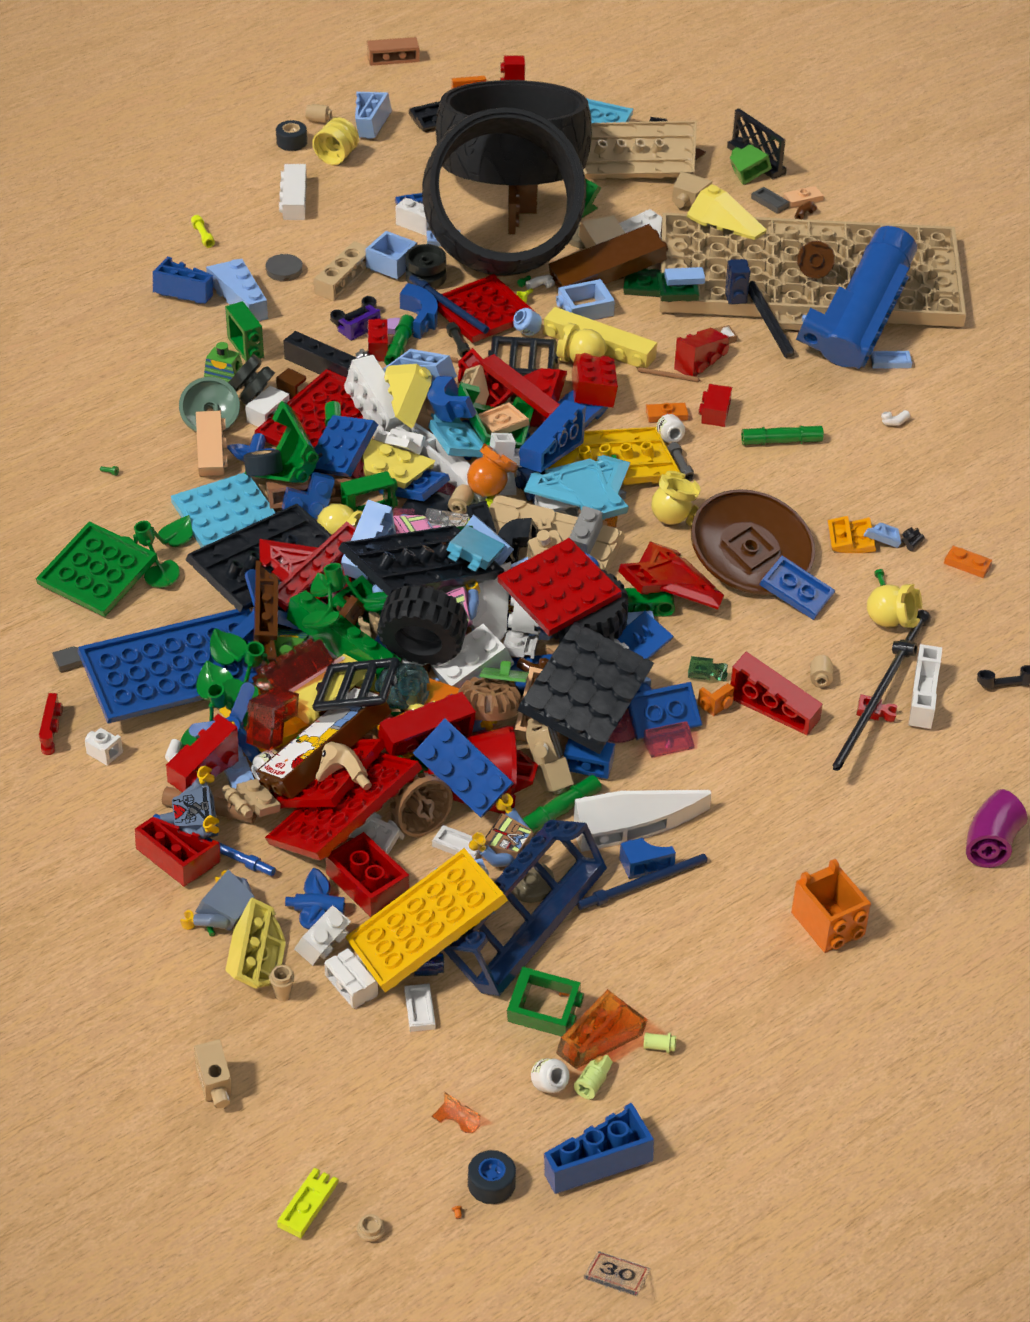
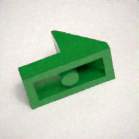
[582,178,601,218]

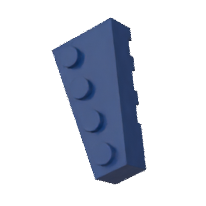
[519,400,586,473]
[544,1102,654,1194]

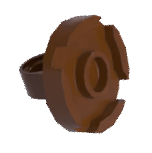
[797,241,835,279]

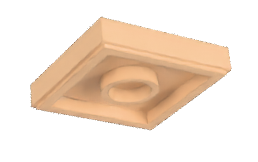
[478,403,530,435]

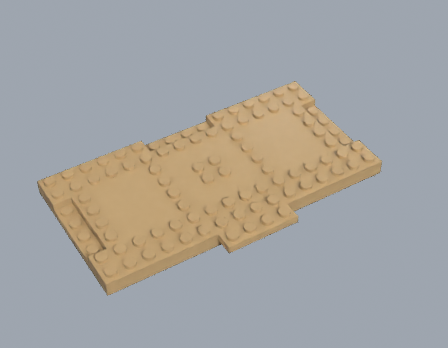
[660,213,966,330]

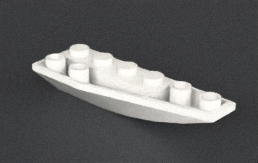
[395,423,487,502]
[574,790,712,852]

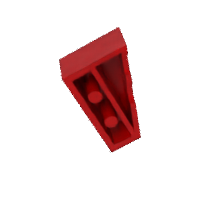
[166,714,239,792]

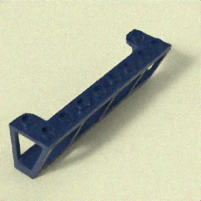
[443,820,607,996]

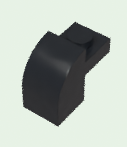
[498,518,538,564]

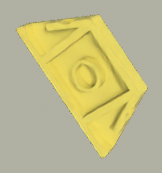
[361,439,435,489]

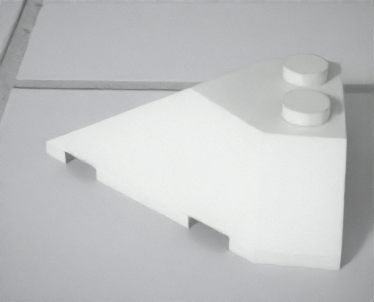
[442,562,511,641]

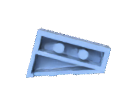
[355,92,392,139]
[383,349,457,383]
[341,500,396,579]

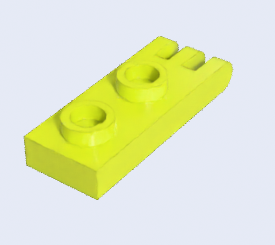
[277,1168,339,1238]

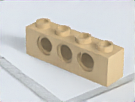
[313,241,368,301]

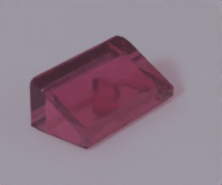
[644,721,695,758]

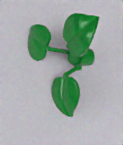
[122,515,193,588]
[302,563,388,630]
[210,628,313,711]
[181,660,279,749]

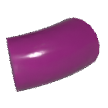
[966,789,1028,868]

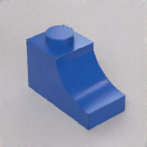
[619,838,676,880]

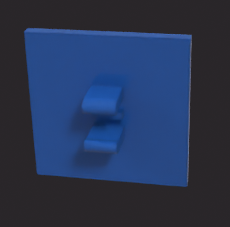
[617,611,674,659]

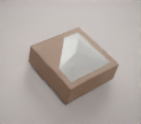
[713,325,737,343]

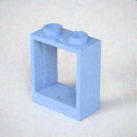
[556,279,615,320]

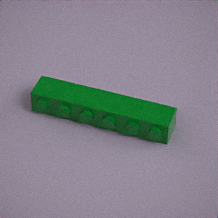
[287,590,401,688]

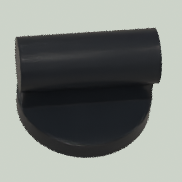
[901,527,925,551]

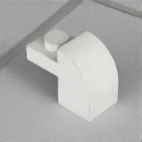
[490,433,522,472]

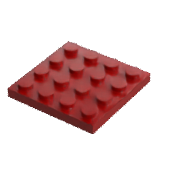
[437,274,534,343]
[497,538,622,636]
[271,739,385,809]

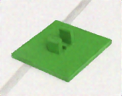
[480,661,529,682]

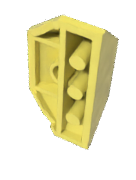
[225,898,286,989]

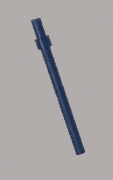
[409,275,490,334]
[577,853,707,910]

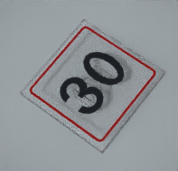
[584,1251,651,1296]

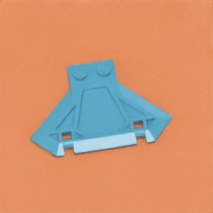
[524,455,630,520]

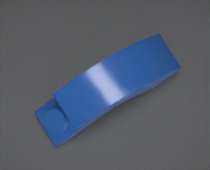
[400,283,438,339]
[427,376,476,422]

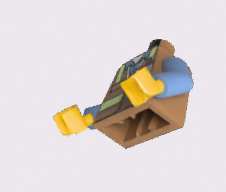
[469,793,533,867]

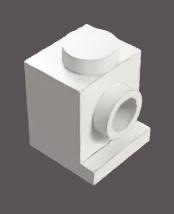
[85,728,123,766]

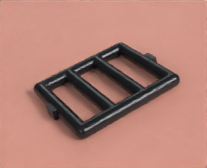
[488,336,558,376]
[312,657,400,711]

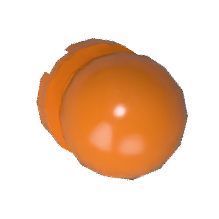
[467,444,518,497]

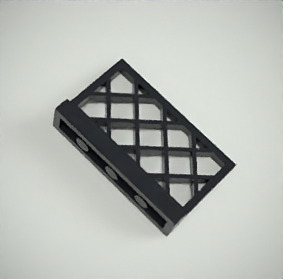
[727,108,787,179]

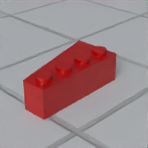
[730,651,823,735]
[378,691,476,756]

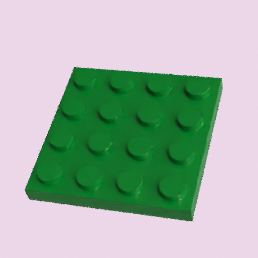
[36,521,158,617]

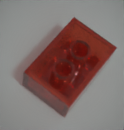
[251,638,334,699]

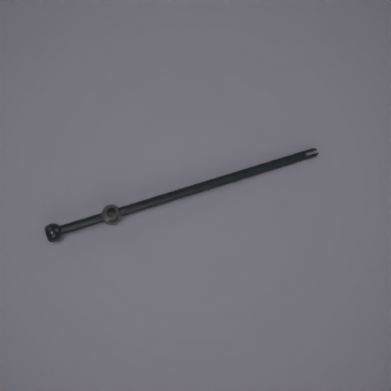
[832,610,931,771]

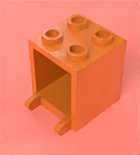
[791,859,871,953]

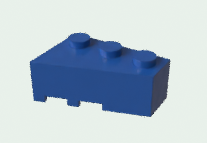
[153,256,213,304]

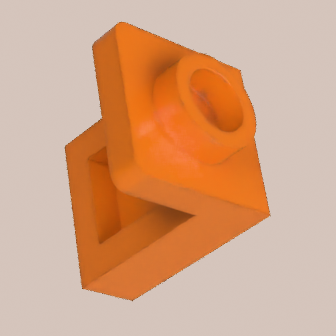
[698,683,734,716]

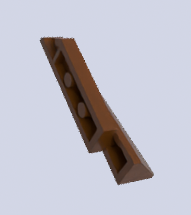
[253,561,278,671]

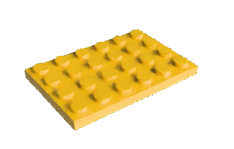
[345,848,508,993]

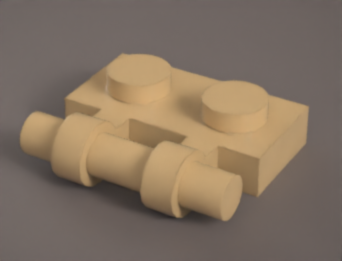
[222,779,281,818]

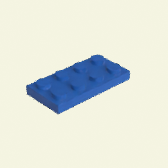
[413,718,514,818]

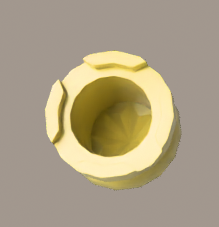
[557,323,606,362]
[651,471,701,525]
[317,504,363,535]
[867,584,922,628]

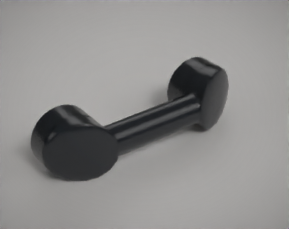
[330,296,377,326]
[977,665,1030,689]

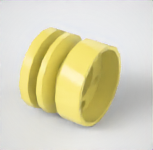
[312,117,359,165]

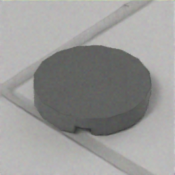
[265,254,303,281]

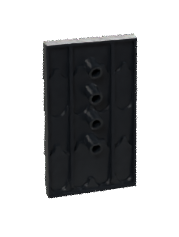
[185,504,331,612]
[338,525,505,596]
[517,621,654,754]

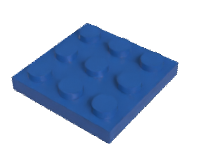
[313,415,378,477]

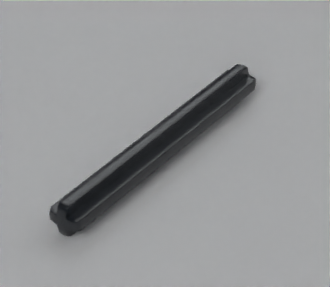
[748,280,794,358]

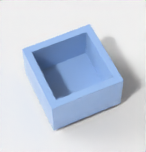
[365,231,417,279]

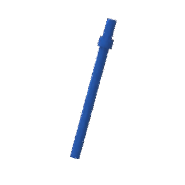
[153,814,276,877]

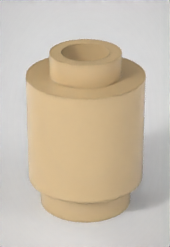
[305,104,332,123]
[448,484,474,515]
[810,655,833,687]

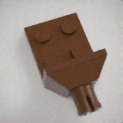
[508,185,538,235]

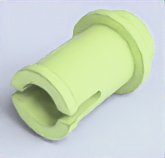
[644,1032,676,1053]

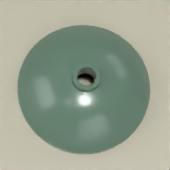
[179,377,240,432]

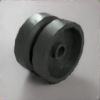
[405,244,446,289]
[228,354,275,405]

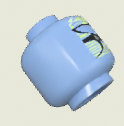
[514,308,542,336]

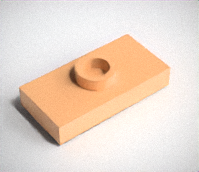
[783,186,824,208]

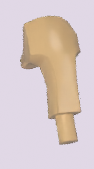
[316,742,372,790]

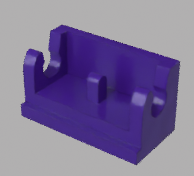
[338,305,381,341]

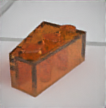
[556,989,648,1069]

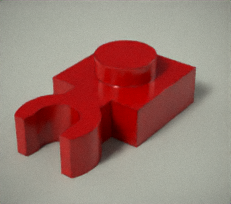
[856,694,898,722]

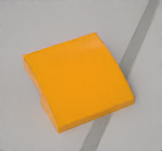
[828,516,876,553]

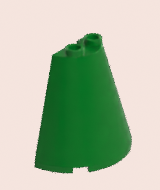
[458,382,534,449]
[244,401,319,483]

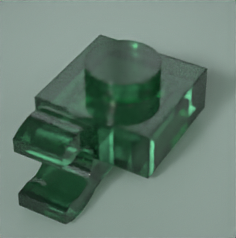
[688,656,728,681]

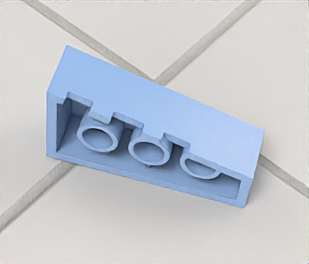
[206,259,268,321]

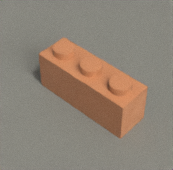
[367,37,419,66]

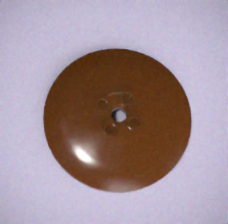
[691,489,815,595]

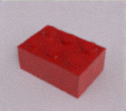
[571,353,618,408]
[325,832,409,917]

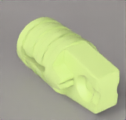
[574,1055,613,1099]

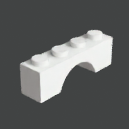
[909,644,942,729]

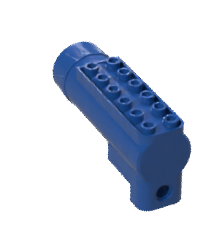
[796,226,917,369]

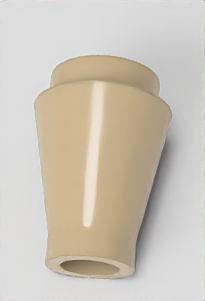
[269,965,295,1001]

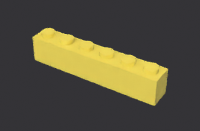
[543,307,657,368]

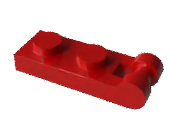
[39,693,63,755]

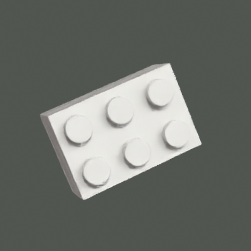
[431,624,514,688]

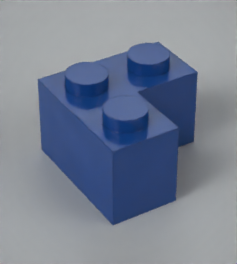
[282,472,335,519]

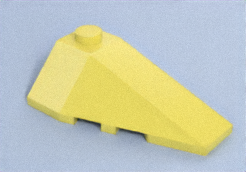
[687,184,767,240]
[384,364,432,429]

